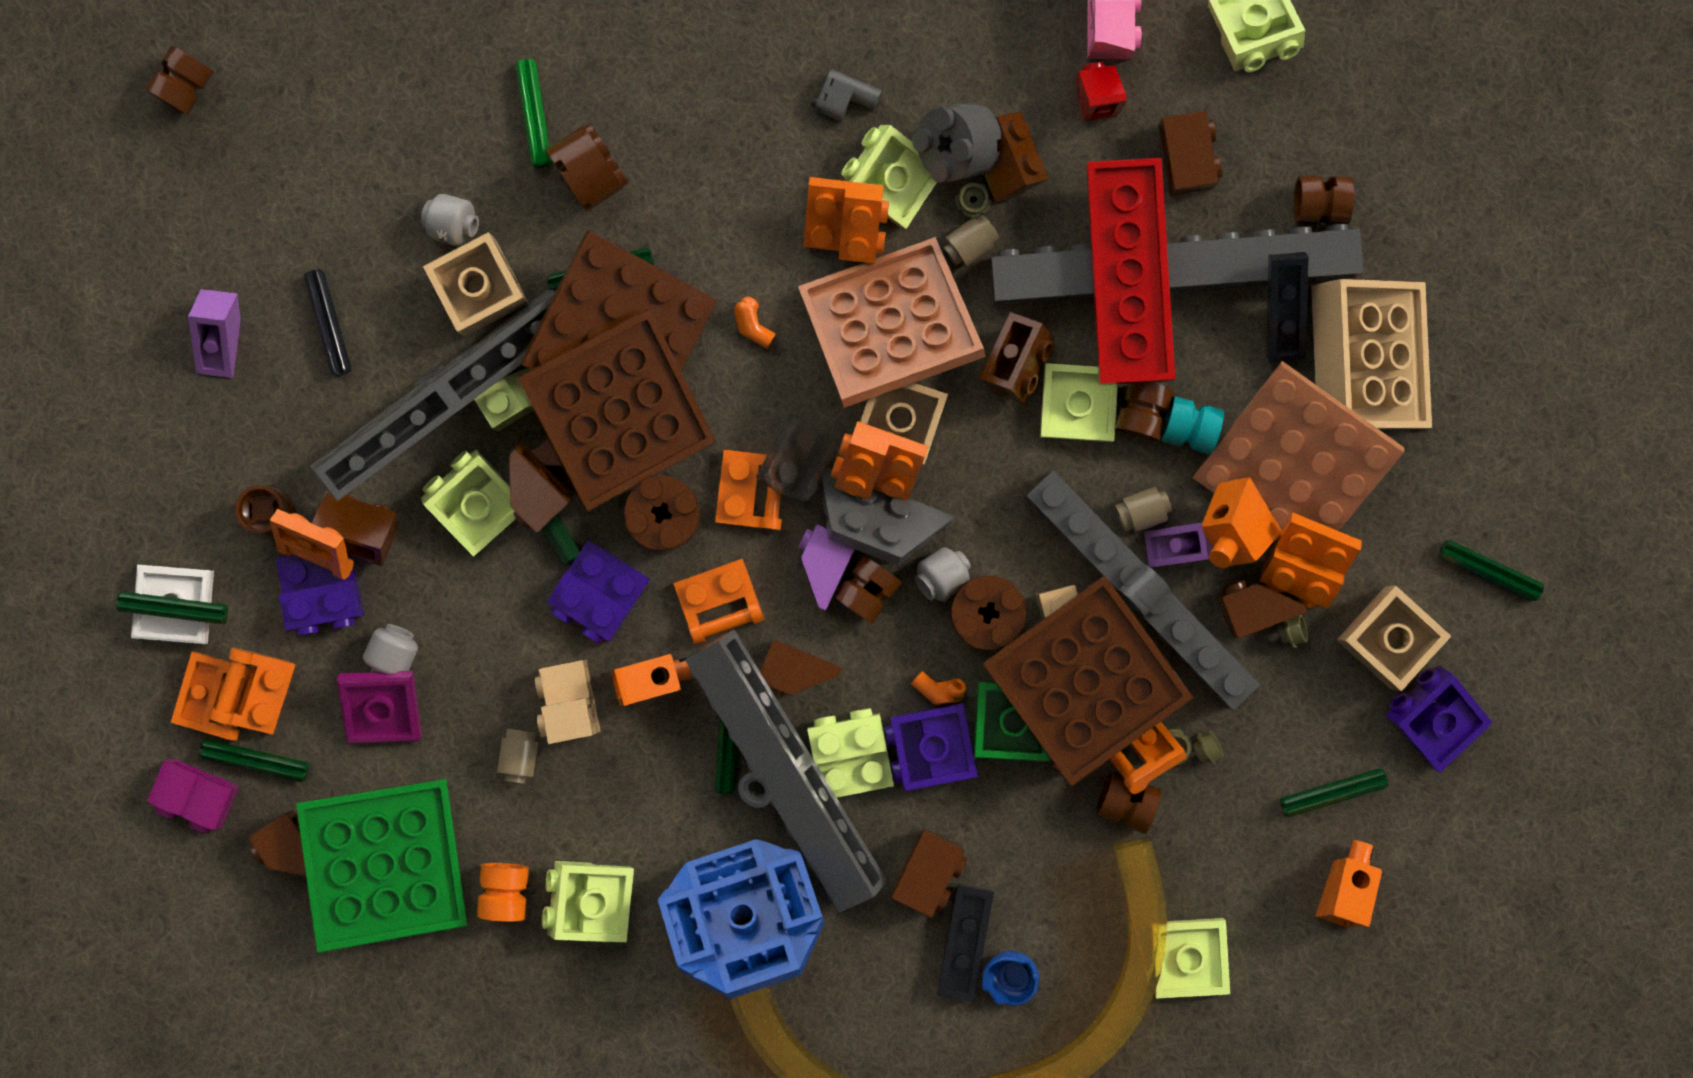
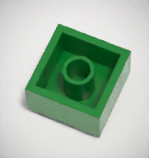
[973,681,1050,762]

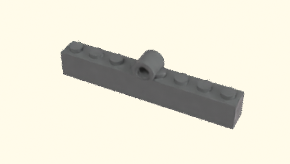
[310,290,556,501]
[1024,470,1260,711]
[685,629,887,913]

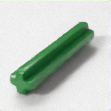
[516,59,552,168]

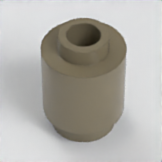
[943,215,999,267]
[1115,487,1172,533]
[497,729,539,783]

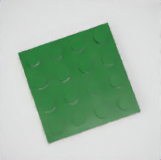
[296,779,467,953]

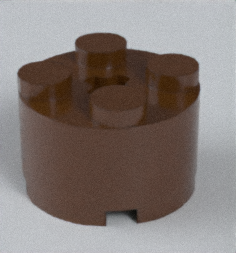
[546,124,629,212]
[624,476,701,551]
[950,576,1026,650]

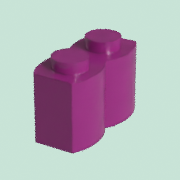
[147,758,239,833]

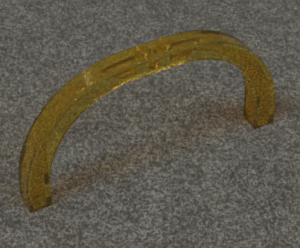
[730,836,1167,1078]

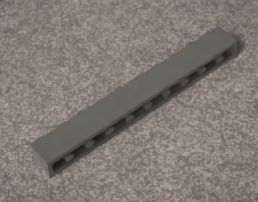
[990,224,1364,305]

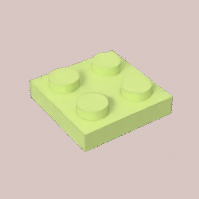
[1040,363,1118,442]
[1150,918,1230,999]

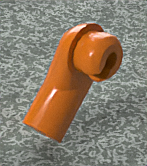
[734,297,776,349]
[911,671,967,706]

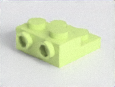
[1208,0,1305,72]
[841,125,937,229]
[421,449,516,557]
[807,708,894,798]
[542,861,634,942]

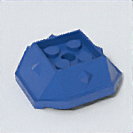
[658,839,824,1000]

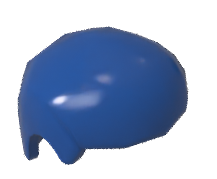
[982,950,1040,1006]

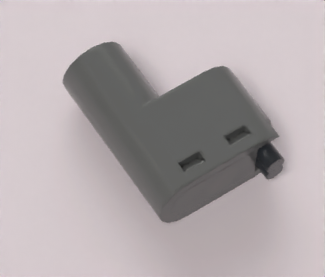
[811,69,882,122]

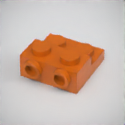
[803,177,889,264]
[830,421,928,501]
[1259,513,1362,609]

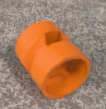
[477,863,529,922]

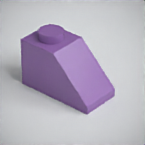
[188,289,241,378]
[1144,522,1213,567]
[798,525,854,610]

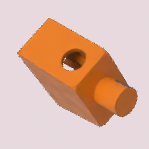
[1202,477,1282,568]
[610,654,693,706]
[1315,840,1382,929]

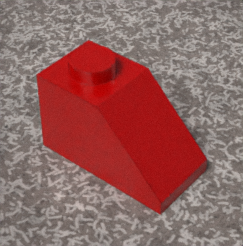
[1075,62,1127,122]

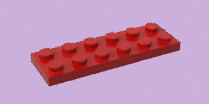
[1086,158,1175,385]

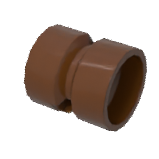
[145,45,214,115]
[1293,175,1354,224]
[1115,382,1175,441]
[235,485,295,535]
[834,555,902,624]
[1095,771,1161,834]

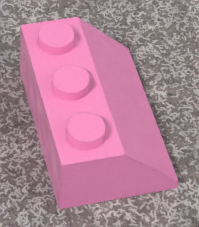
[1087,0,1142,59]

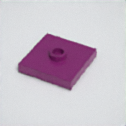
[337,671,422,744]

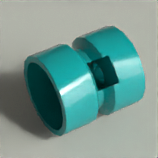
[1161,395,1224,455]

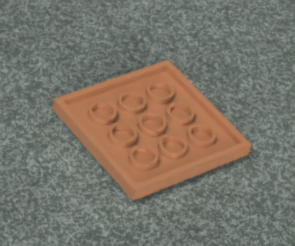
[798,237,985,408]
[1193,361,1404,538]

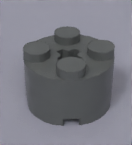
[912,102,1001,182]

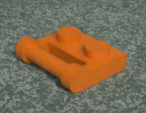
[715,450,789,530]
[270,509,354,580]
[673,559,765,645]
[209,647,296,735]
[171,651,252,741]
[1110,722,1187,794]

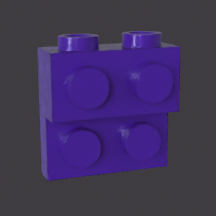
[547,540,651,643]
[275,555,364,636]
[1385,665,1493,773]
[884,703,978,791]

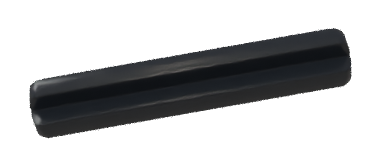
[304,269,352,376]

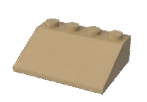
[1311,279,1432,430]

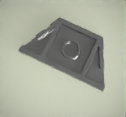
[817,465,953,566]

